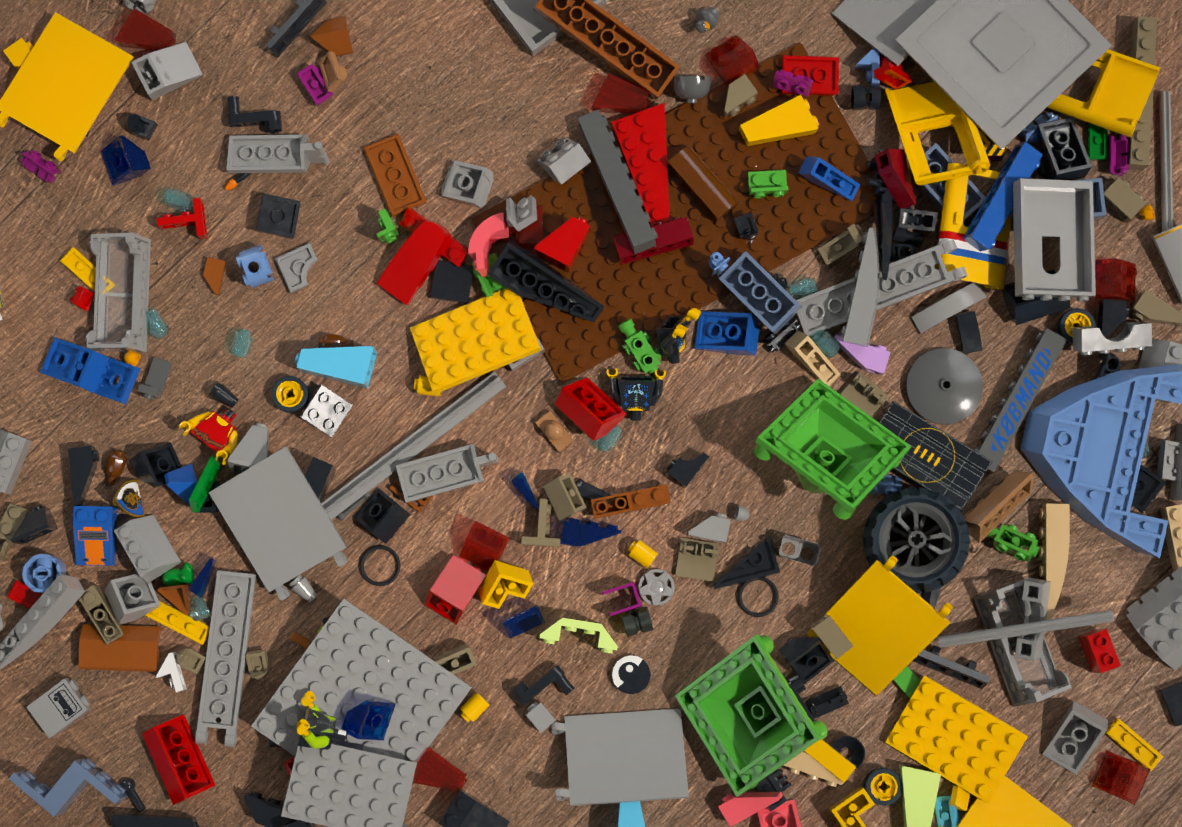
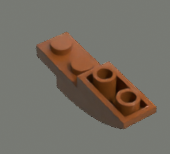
[591,484,671,519]

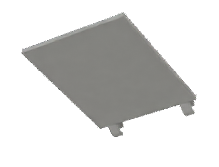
[832,0,937,66]
[209,446,348,600]
[551,709,689,806]

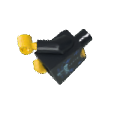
[657,308,701,364]
[606,368,666,421]

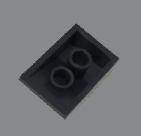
[1037,117,1092,180]
[439,789,510,827]

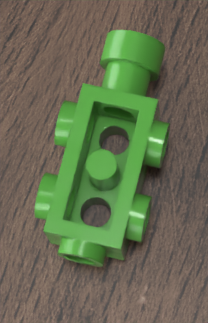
[618,318,661,374]
[986,524,1040,562]

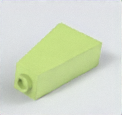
[899,765,941,827]

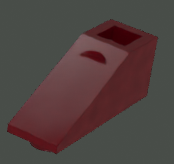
[875,148,916,209]

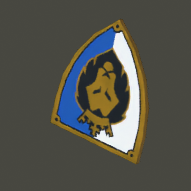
[113,480,146,518]

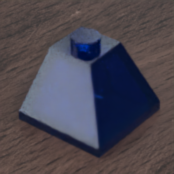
[101,135,151,186]
[341,700,396,740]

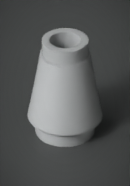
[289,574,317,602]

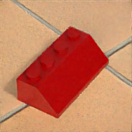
[142,714,216,805]

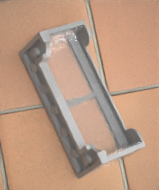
[85,233,151,353]
[973,577,1072,707]

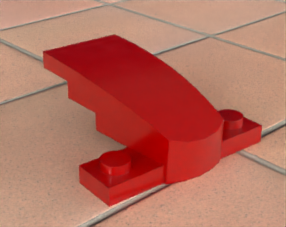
[377,207,469,305]

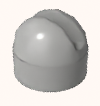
[734,505,750,521]

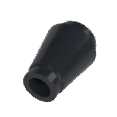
[209,382,239,408]

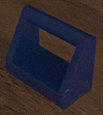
[502,605,545,639]

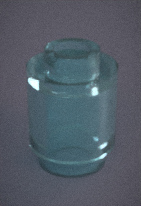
[163,188,193,212]
[230,329,254,358]
[812,330,839,358]
[596,426,622,453]

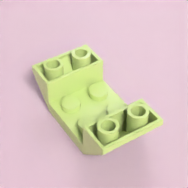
[540,618,618,654]

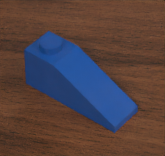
[798,157,860,201]

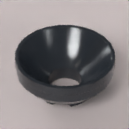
[831,736,865,770]

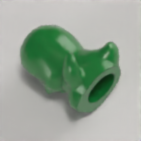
[162,562,194,586]

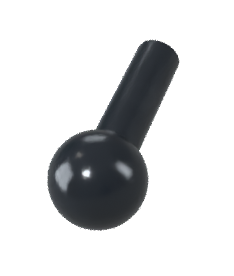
[120,778,146,812]

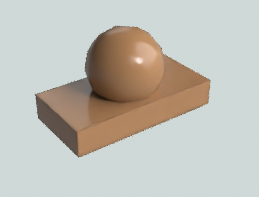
[319,51,347,92]
[535,411,574,453]

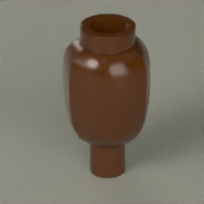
[318,334,354,348]
[106,449,127,485]

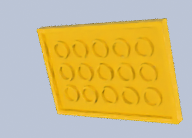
[410,288,542,394]
[885,675,1028,804]

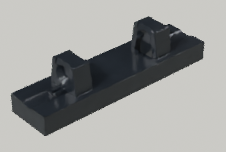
[265,0,327,58]
[912,645,990,689]

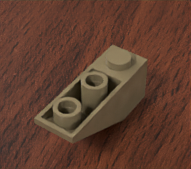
[79,585,124,645]

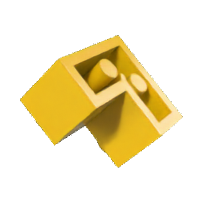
[478,560,534,609]
[829,786,875,827]

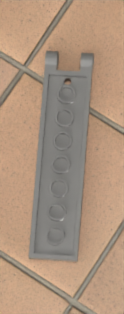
[796,240,968,337]
[195,570,257,748]

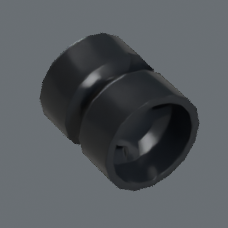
[851,85,881,110]

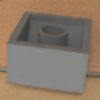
[105,574,160,624]

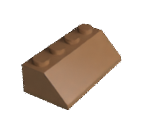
[964,470,1034,543]

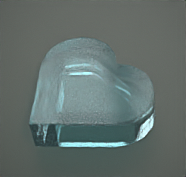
[189,597,211,621]

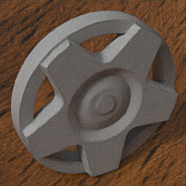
[638,569,675,605]

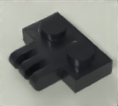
[754,769,792,812]

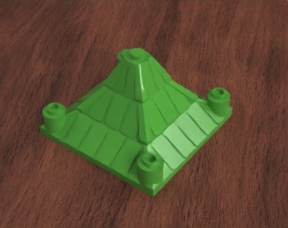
[754,379,911,520]
[675,635,827,797]

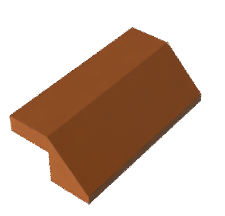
[78,624,161,672]

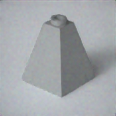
[227,423,269,475]

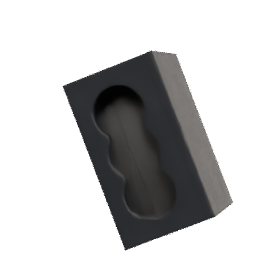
[305,457,337,503]

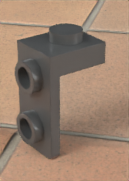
[138,357,172,400]

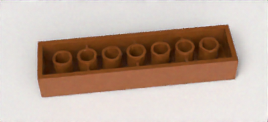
[533,0,680,99]

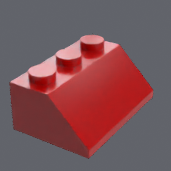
[555,377,626,441]

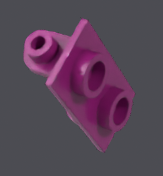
[772,69,813,97]
[1109,135,1129,176]
[20,150,62,183]

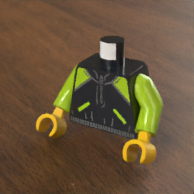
[296,691,346,750]

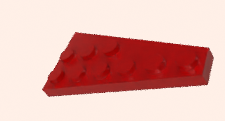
[611,103,670,227]

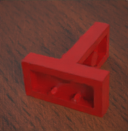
[873,52,912,90]
[156,198,208,240]

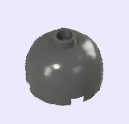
[673,76,711,103]

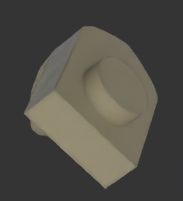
[177,648,206,675]
[245,649,270,680]

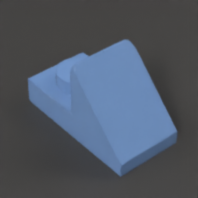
[855,48,880,85]

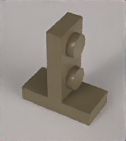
[818,224,865,266]
[521,499,561,547]

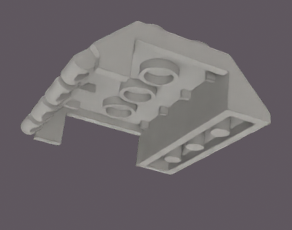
[1127,566,1182,670]

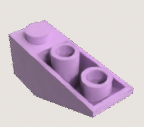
[833,333,890,376]

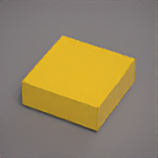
[950,786,970,811]

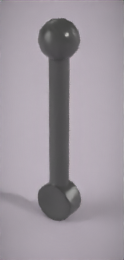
[338,492,371,520]

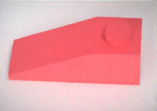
[718,792,783,827]

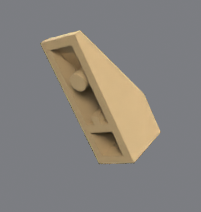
[785,331,840,386]

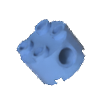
[236,245,274,288]
[22,554,67,593]

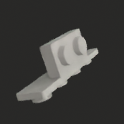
[1157,424,1182,500]

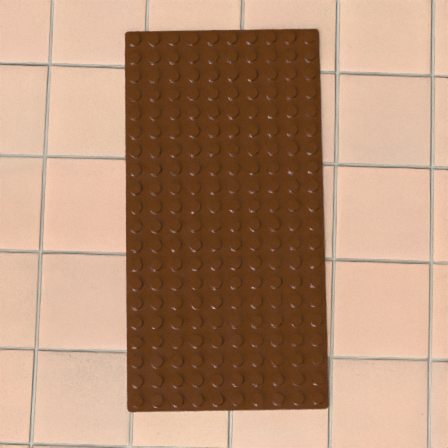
[472,43,877,383]

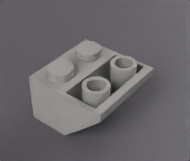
[537,138,591,185]

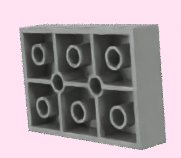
[281,741,417,827]

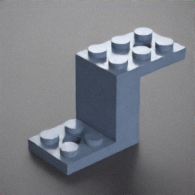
[9,758,128,817]

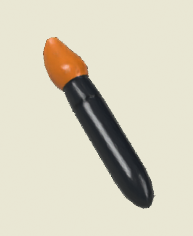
[225,173,252,190]

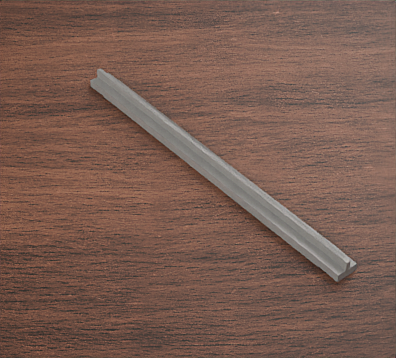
[321,371,506,521]

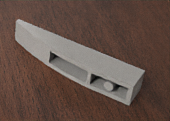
[841,228,880,347]
[0,574,85,670]

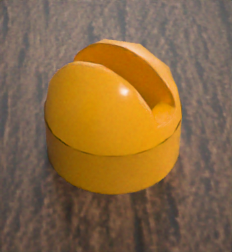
[1139,204,1155,221]
[124,351,141,366]

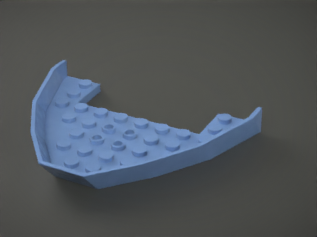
[1020,364,1182,558]

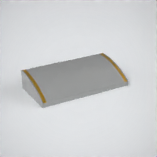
[1152,223,1182,304]

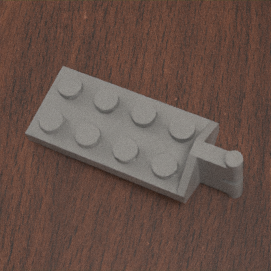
[226,135,330,173]
[396,444,500,503]

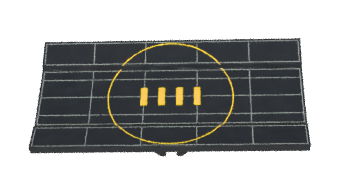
[879,401,993,511]

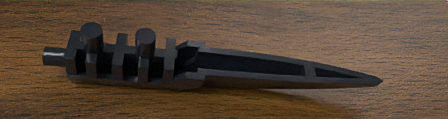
[865,149,893,280]

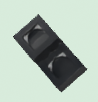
[955,311,982,354]

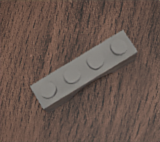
[1073,321,1152,355]
[1015,578,1051,661]

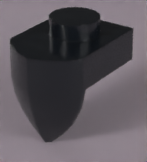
[127,114,158,141]
[734,211,758,241]

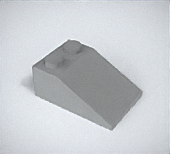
[1042,701,1108,775]

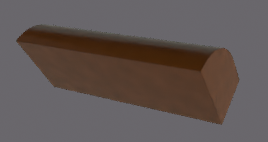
[667,146,740,222]

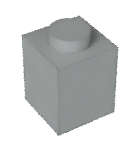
[526,702,556,733]

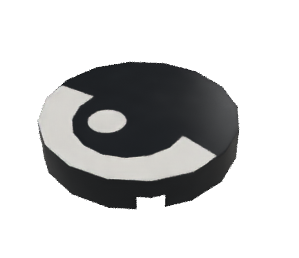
[612,655,651,694]

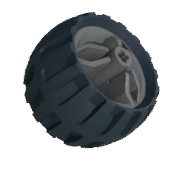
[863,488,970,593]

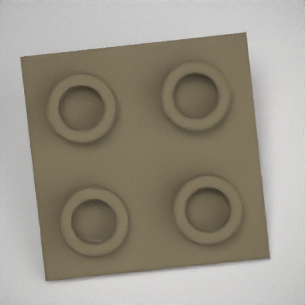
[840,372,889,417]
[675,538,719,582]

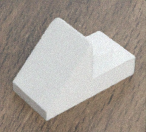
[156,652,187,692]

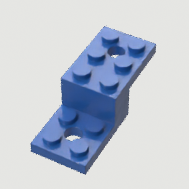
[40,337,140,405]

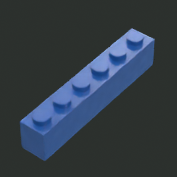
[963,142,1043,252]

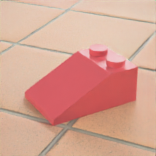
[757,800,801,827]

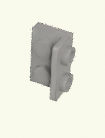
[506,195,537,232]

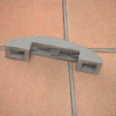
[911,283,986,334]

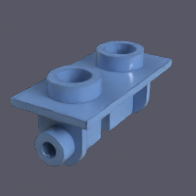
[1019,112,1058,144]
[708,252,730,277]
[869,475,902,495]

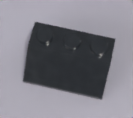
[1001,269,1070,325]

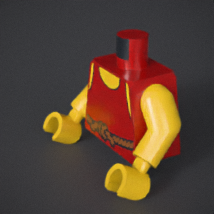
[178,407,238,465]

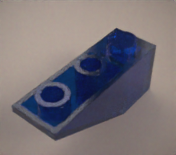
[560,518,622,548]

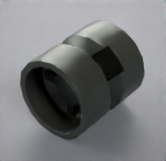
[621,606,653,637]

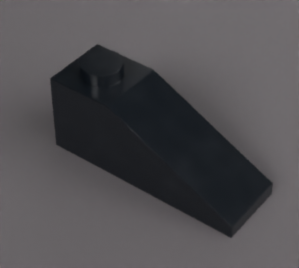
[68,446,99,506]

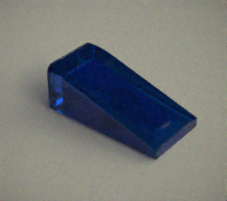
[512,471,539,510]
[189,558,217,598]

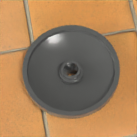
[905,348,983,425]

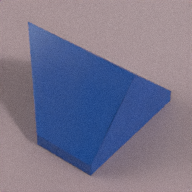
[164,464,197,506]

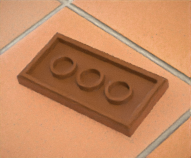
[363,133,427,217]

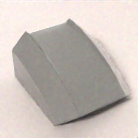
[441,160,494,208]

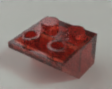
[705,35,760,87]
[1095,258,1137,301]
[459,521,511,571]
[1092,751,1150,805]

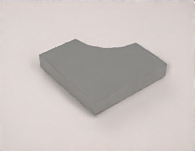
[275,243,318,294]

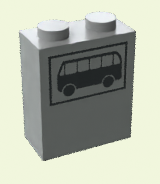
[27,678,91,738]

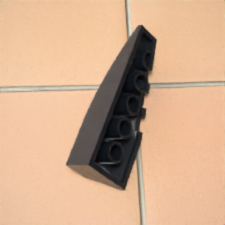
[487,239,605,322]

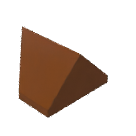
[310,16,353,56]
[157,585,192,616]

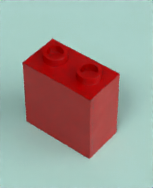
[1078,629,1121,673]

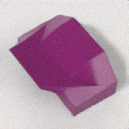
[297,64,333,106]

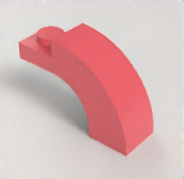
[468,212,509,277]

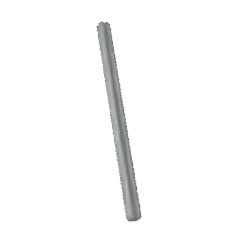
[1159,91,1173,232]
[937,611,1114,648]

